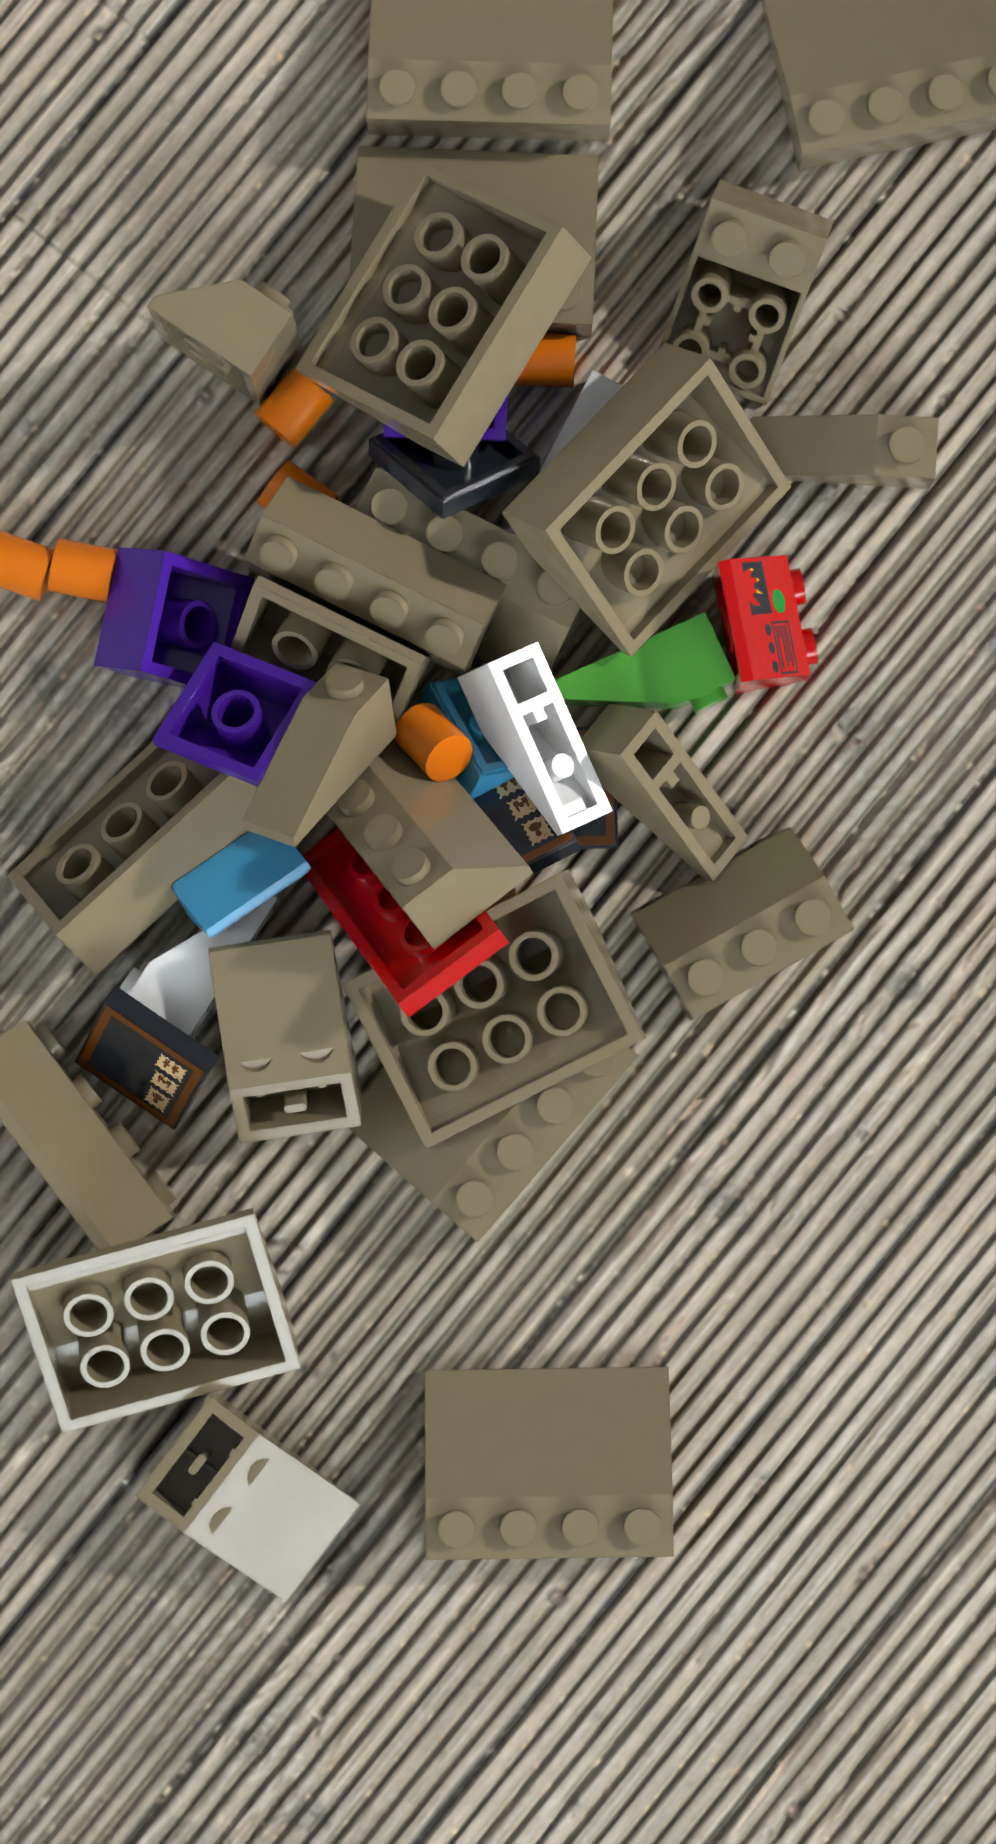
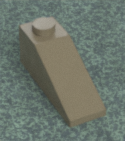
[751,414,939,489]
[242,662,397,847]
[581,704,749,882]

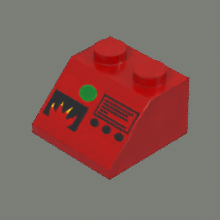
[712,555,818,694]

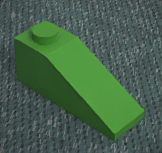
[555,612,736,713]

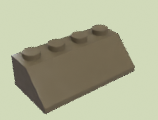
[355,467,582,671]
[244,476,507,676]
[327,737,533,949]
[7,741,257,975]
[0,1020,177,1250]

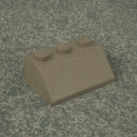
[147,279,301,405]
[231,575,431,726]
[631,827,855,1021]

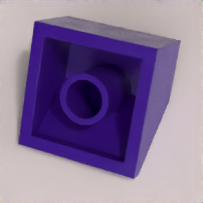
[94,547,255,688]
[153,642,317,787]

